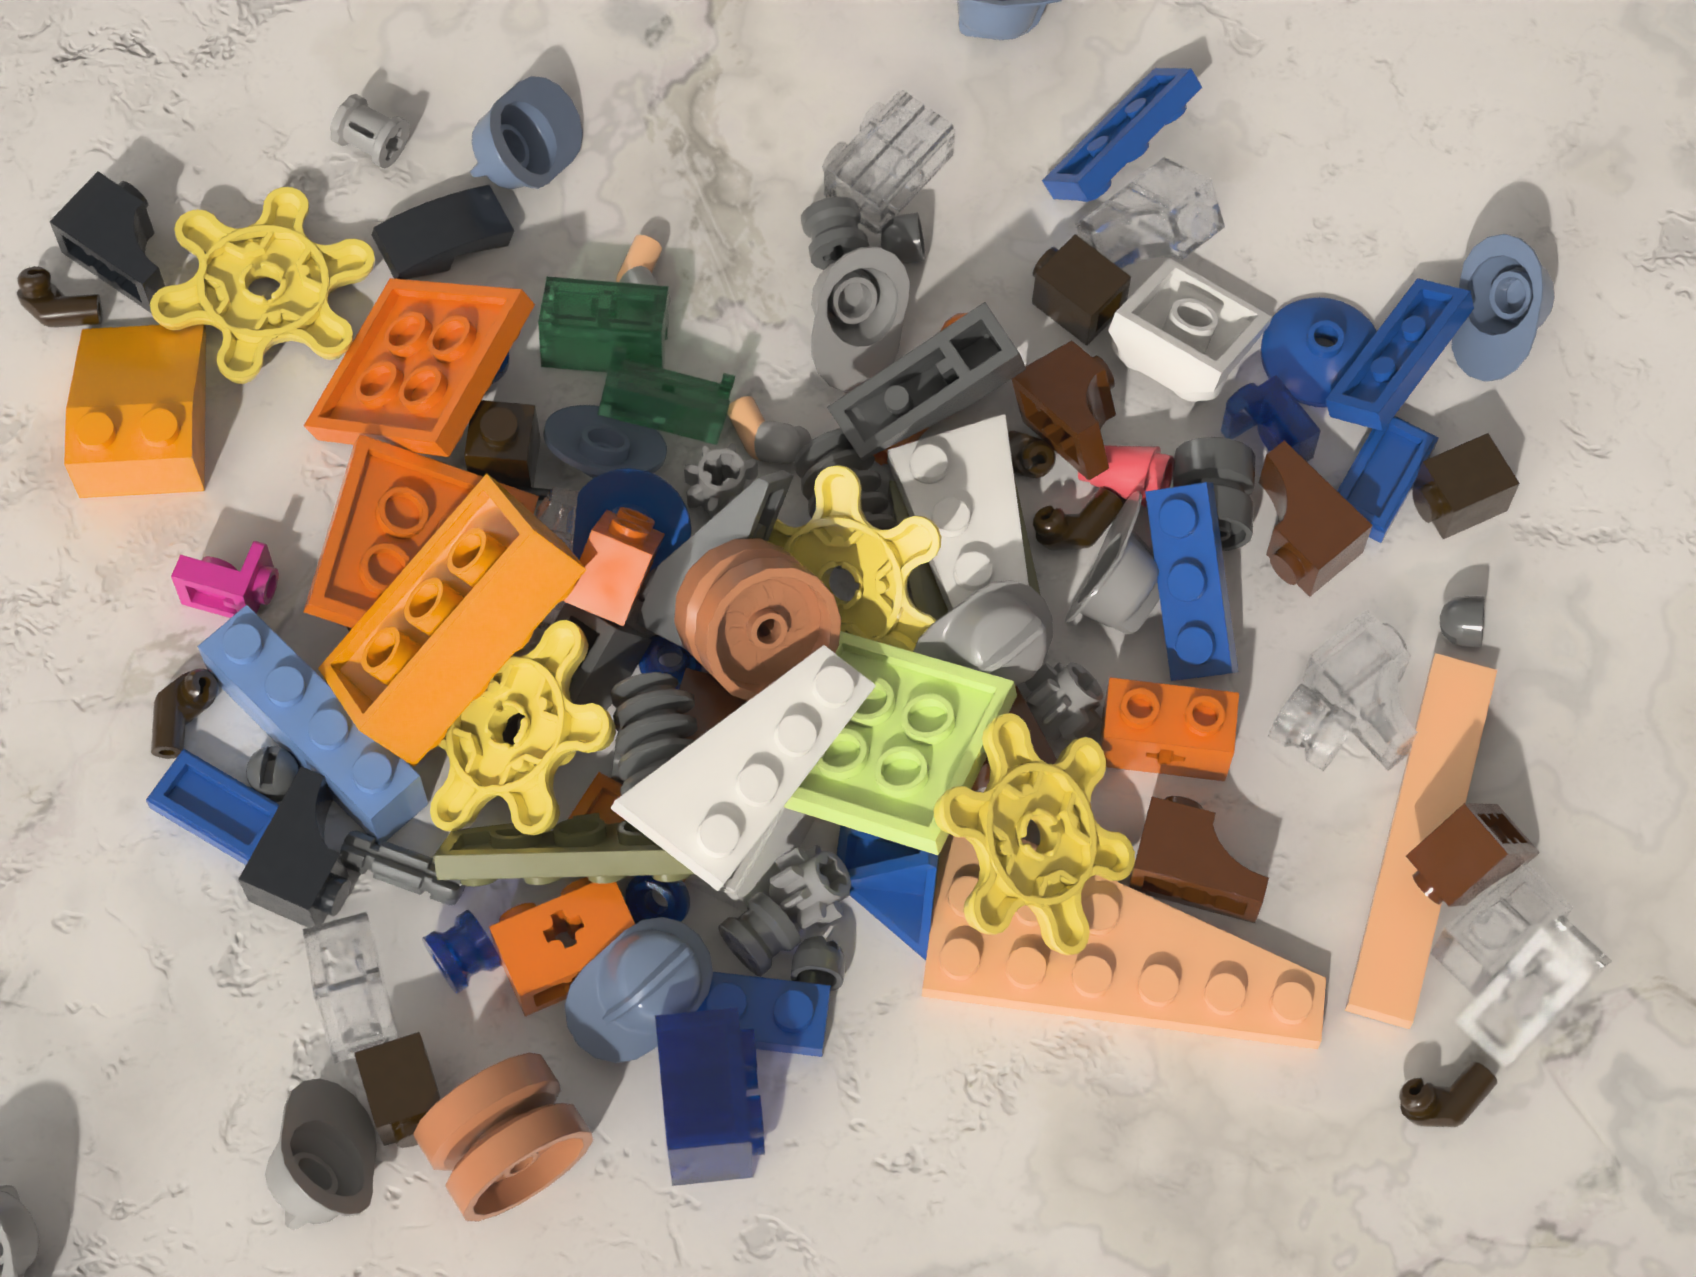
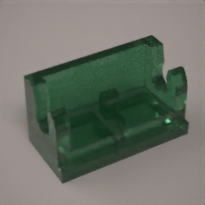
[538,276,669,377]
[597,345,736,445]

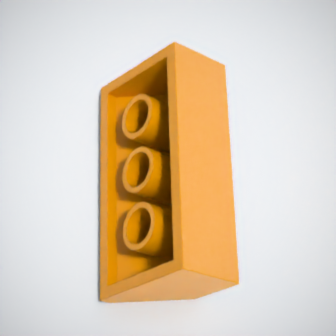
[318,474,587,767]

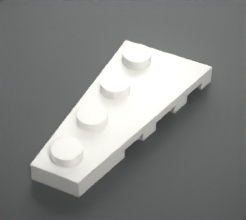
[887,414,1029,611]
[611,645,876,891]

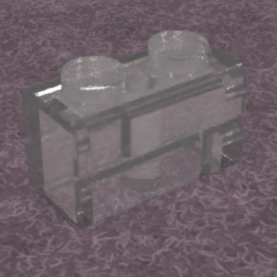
[822,90,955,235]

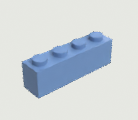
[197,605,428,845]

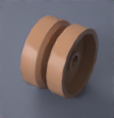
[674,538,841,701]
[413,1052,593,1222]

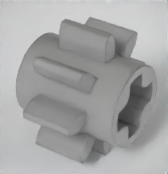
[684,443,758,520]
[1025,662,1103,741]
[769,845,851,930]

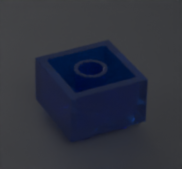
[655,1007,765,1186]

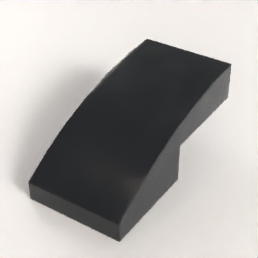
[371,185,515,279]

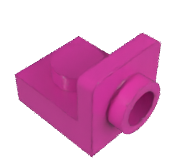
[171,541,279,618]

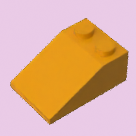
[64,324,206,498]

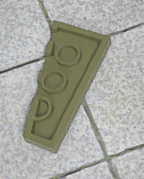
[433,813,695,887]

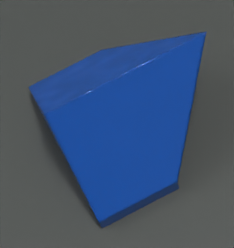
[836,825,938,961]

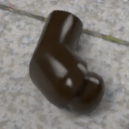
[17,266,102,328]
[1008,430,1056,478]
[1033,488,1123,551]
[151,669,219,759]
[1399,1061,1498,1127]

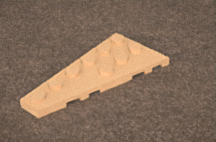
[922,834,1326,1049]

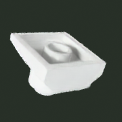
[1108,258,1272,402]

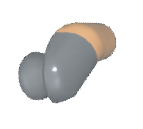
[616,235,671,320]
[726,396,812,464]

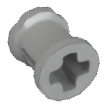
[330,94,410,169]

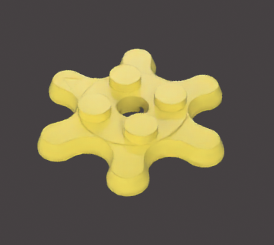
[150,187,375,384]
[768,465,942,652]
[430,620,616,836]
[934,713,1135,955]

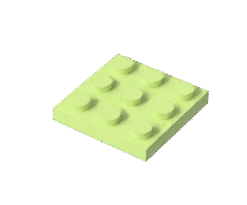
[784,631,1017,856]

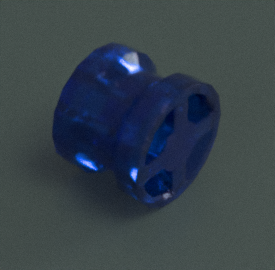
[422,909,503,994]

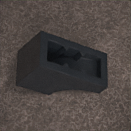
[49,171,165,313]
[238,766,351,932]

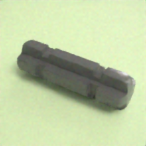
[340,830,465,906]

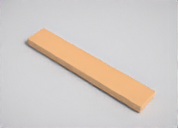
[1345,653,1497,1029]

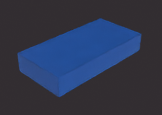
[1337,416,1439,543]
[146,749,279,865]

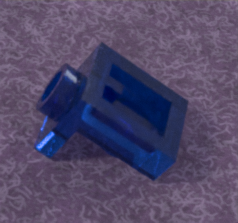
[1221,375,1321,462]

